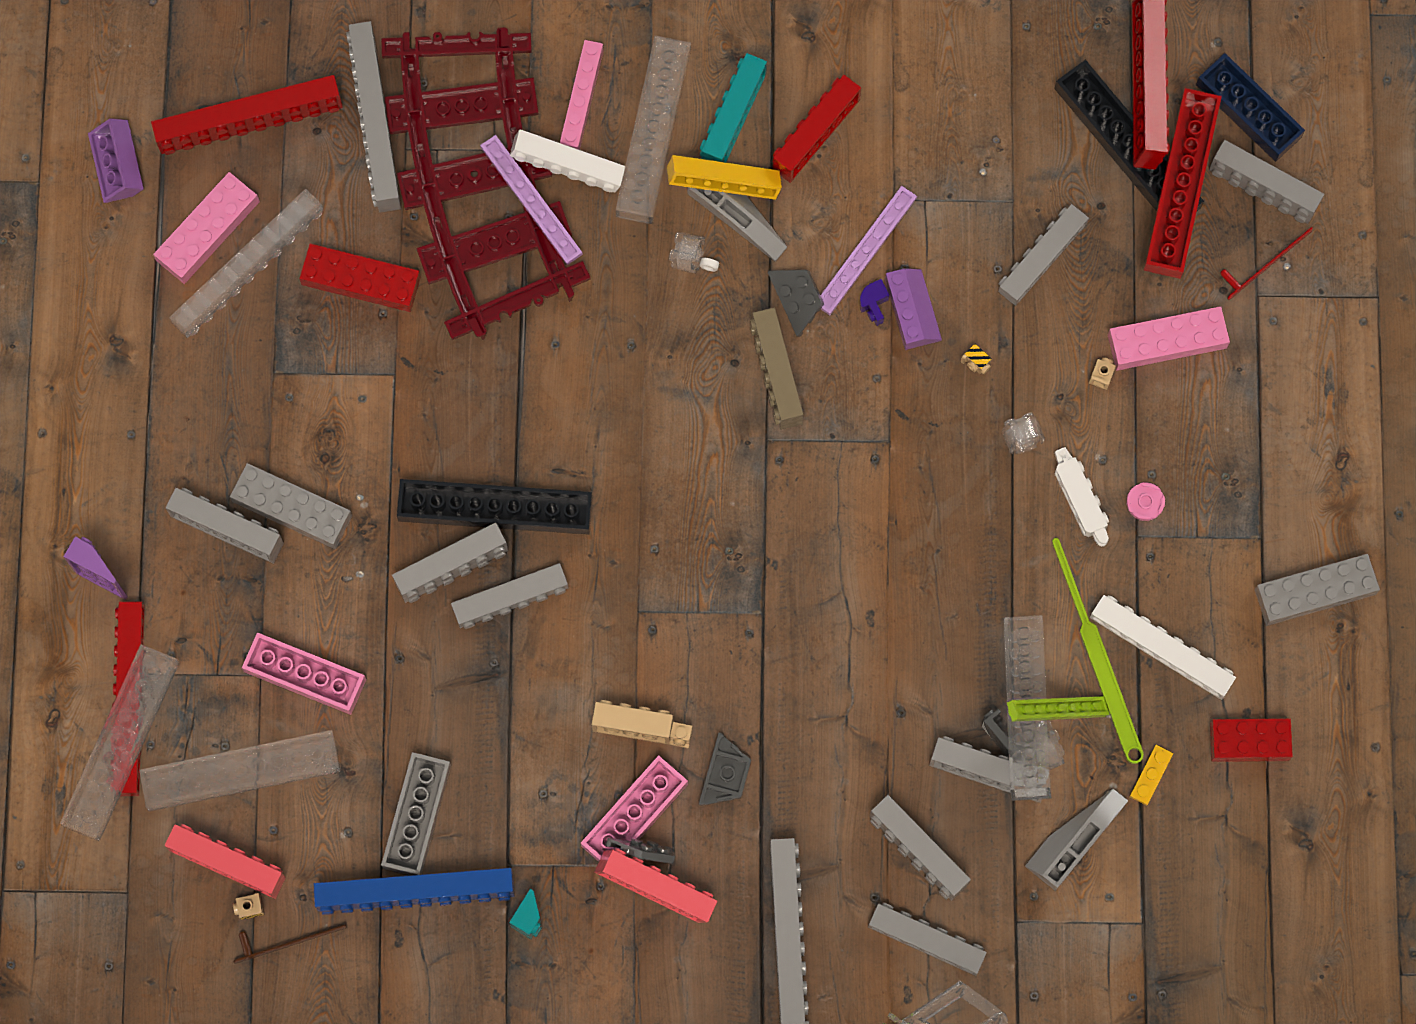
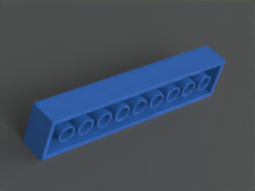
[314,868,515,915]

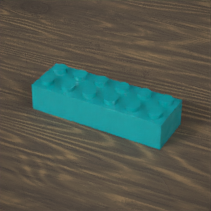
[700,53,767,163]

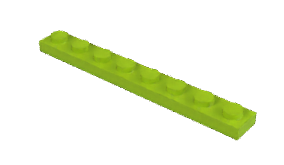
[1007,696,1110,722]

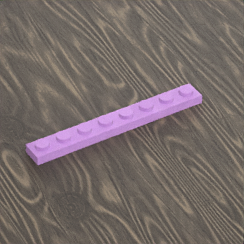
[480,135,583,265]
[820,186,917,315]

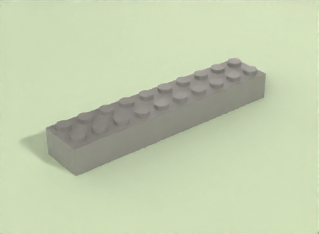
[346,21,401,213]
[770,838,809,1024]

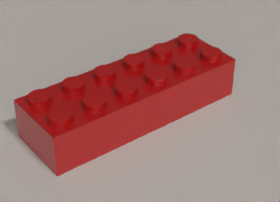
[772,75,861,183]
[299,244,421,312]

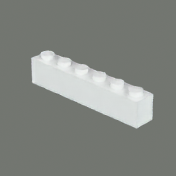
[510,129,625,193]

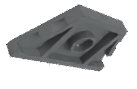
[768,270,824,337]
[699,733,751,806]
[606,838,675,864]

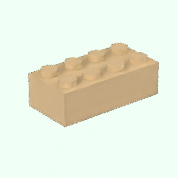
[592,700,673,745]

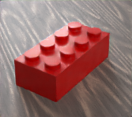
[1210,719,1293,762]

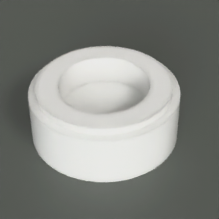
[699,258,719,272]

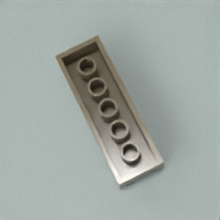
[750,307,803,430]

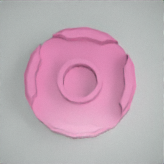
[1126,482,1165,521]

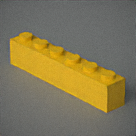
[667,155,782,200]

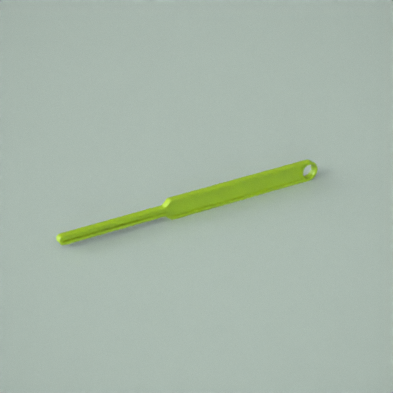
[1052,538,1144,764]

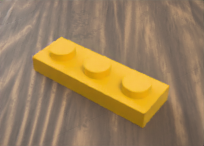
[1130,745,1173,806]

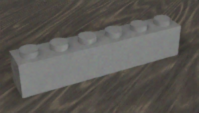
[998,204,1089,306]
[451,563,568,629]
[868,903,987,976]

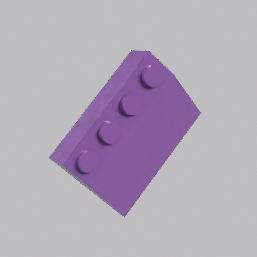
[63,537,127,600]

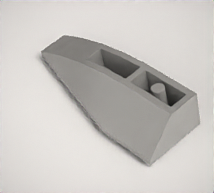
[687,187,787,262]
[1025,789,1128,891]

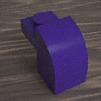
[860,279,889,326]

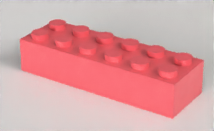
[165,824,285,899]
[594,848,717,923]

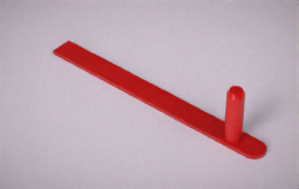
[1220,227,1313,300]

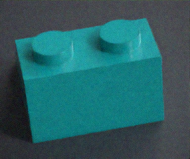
[509,889,542,939]

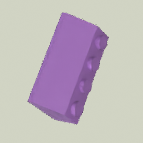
[88,119,143,203]
[885,269,942,350]

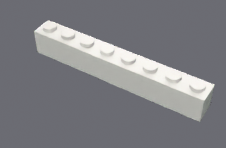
[1090,595,1236,700]

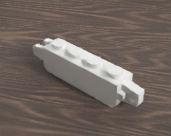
[1054,447,1109,547]

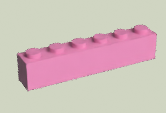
[560,40,603,150]

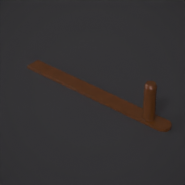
[233,924,347,964]

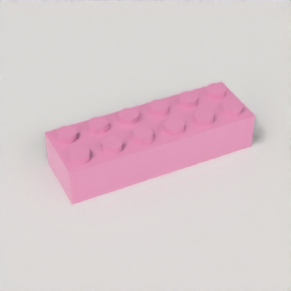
[153,172,260,284]
[1108,307,1230,371]
[242,633,366,715]
[581,755,688,862]

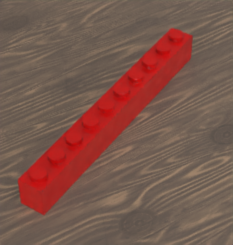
[110,602,145,796]

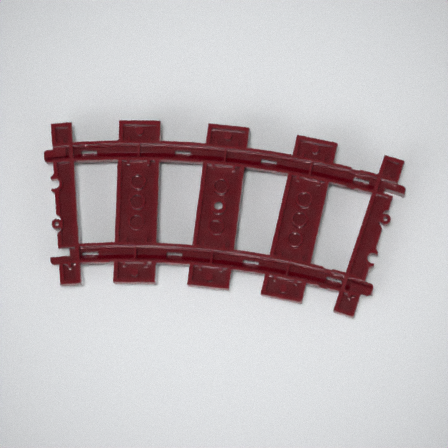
[381,27,591,340]

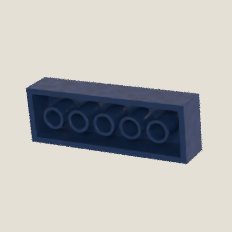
[1196,53,1305,162]

